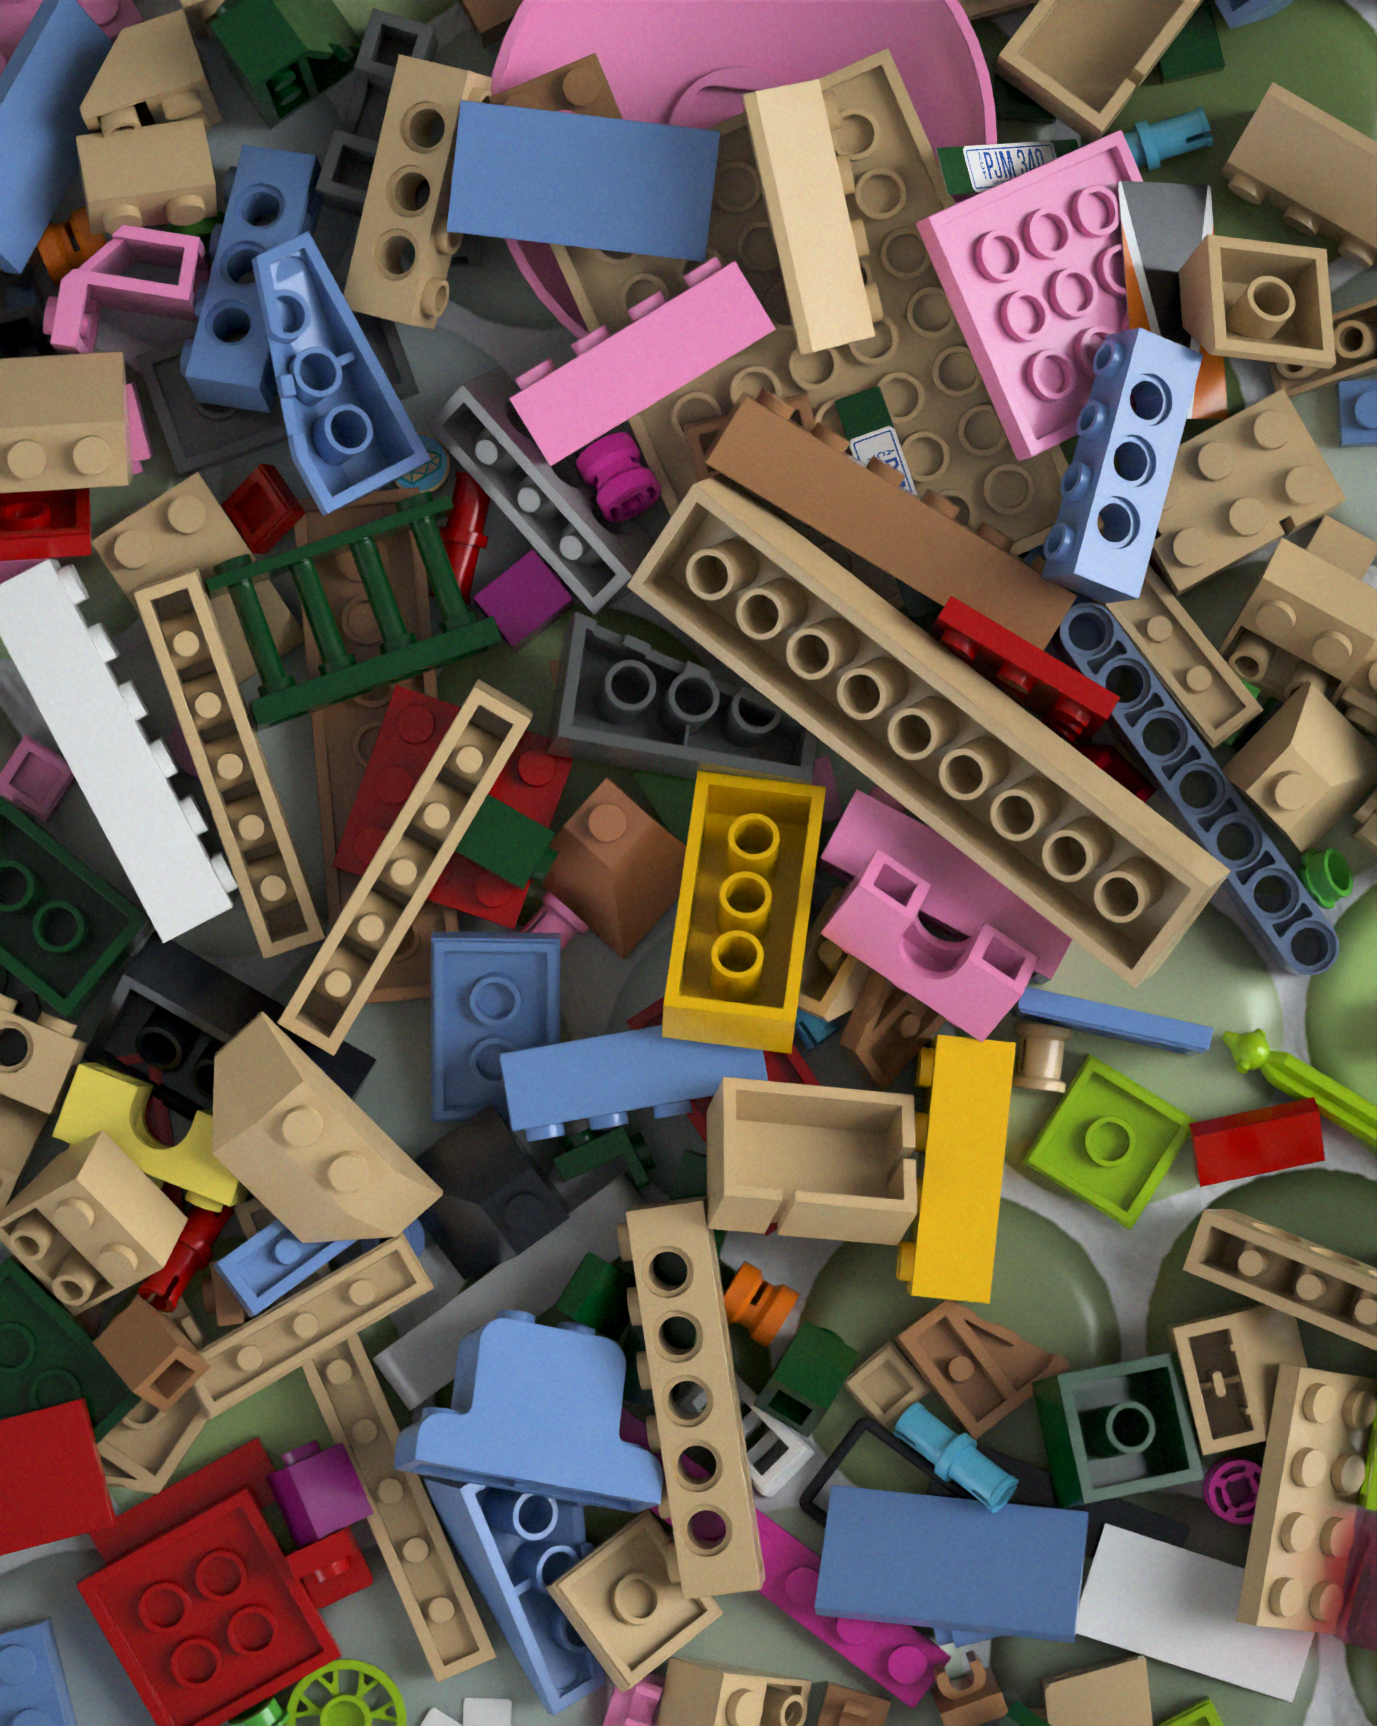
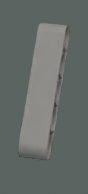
[372,1172,648,1411]

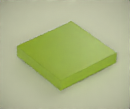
[1021,1053,1198,1230]

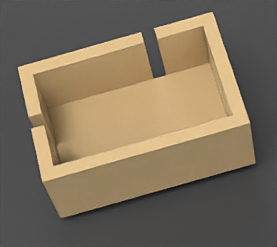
[993,0,1204,143]
[1149,388,1346,598]
[707,1077,917,1246]

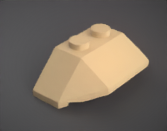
[212,1011,443,1243]

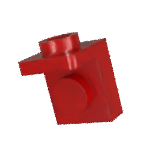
[285,1525,374,1609]

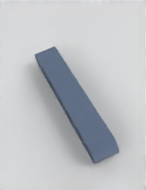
[1052,602,1339,975]

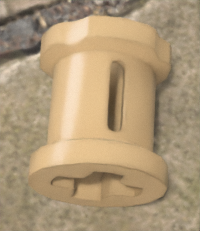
[1012,1023,1072,1093]

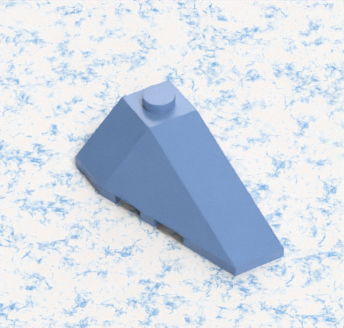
[252,231,431,516]
[424,1476,605,1716]

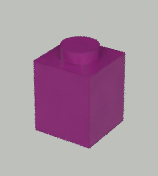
[473,549,574,654]
[265,1439,374,1547]

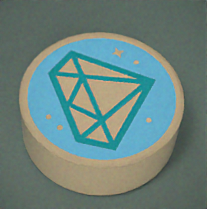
[393,431,451,495]

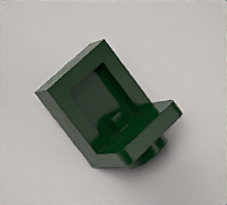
[553,1126,657,1189]

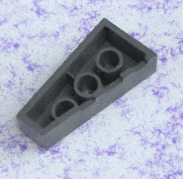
[546,612,818,785]

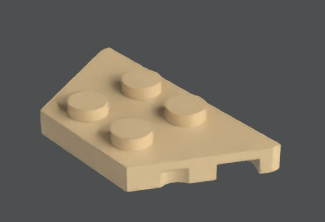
[97,1293,210,1494]

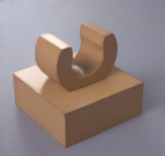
[930,1650,1008,1726]
[815,1681,891,1726]

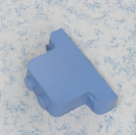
[393,1310,663,1513]

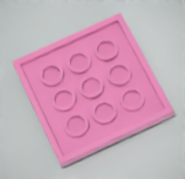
[915,130,1143,461]

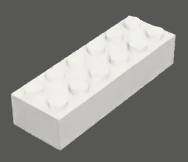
[0,558,238,943]

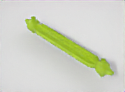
[1221,1028,1377,1149]

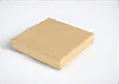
[545,1509,724,1693]

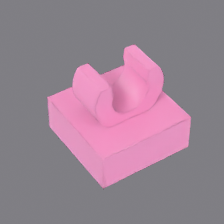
[603,1672,666,1726]

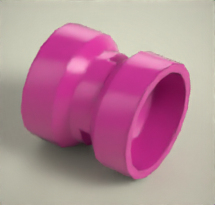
[576,432,661,522]
[1201,1456,1262,1525]

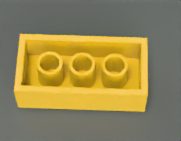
[662,771,826,1054]
[895,1035,1016,1304]

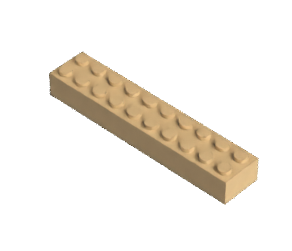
[626,474,1231,988]

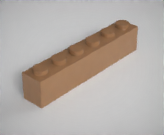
[704,389,1077,651]

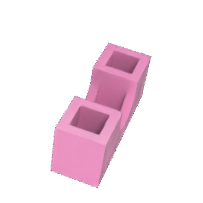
[821,848,1039,1042]

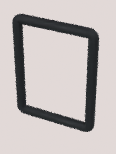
[799,1417,978,1527]

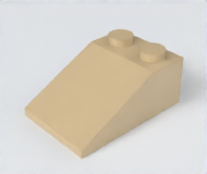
[91,472,304,685]

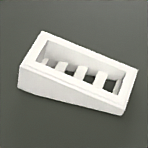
[675,1372,815,1498]

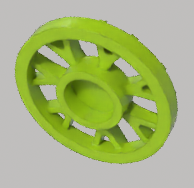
[285,1658,407,1726]

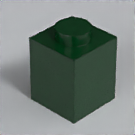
[455,794,560,892]
[753,1320,860,1438]

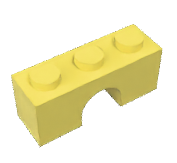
[52,1062,249,1212]

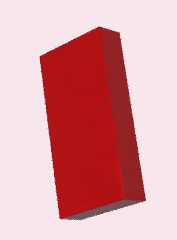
[1189,1097,1325,1187]

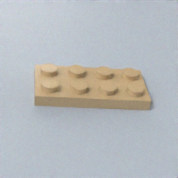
[1236,1363,1377,1634]

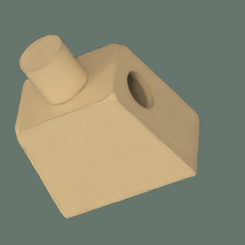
[1029,1652,1153,1726]

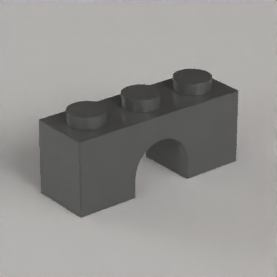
[315,8,439,217]

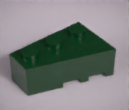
[209,0,362,129]

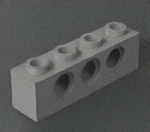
[426,366,655,615]

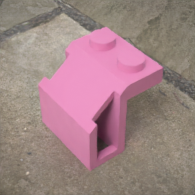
[43,225,212,355]

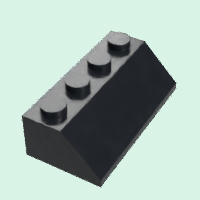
[83,931,377,1122]

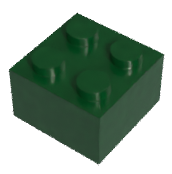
[1031,1351,1204,1509]

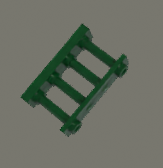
[205,491,502,732]

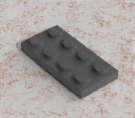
[136,281,419,478]

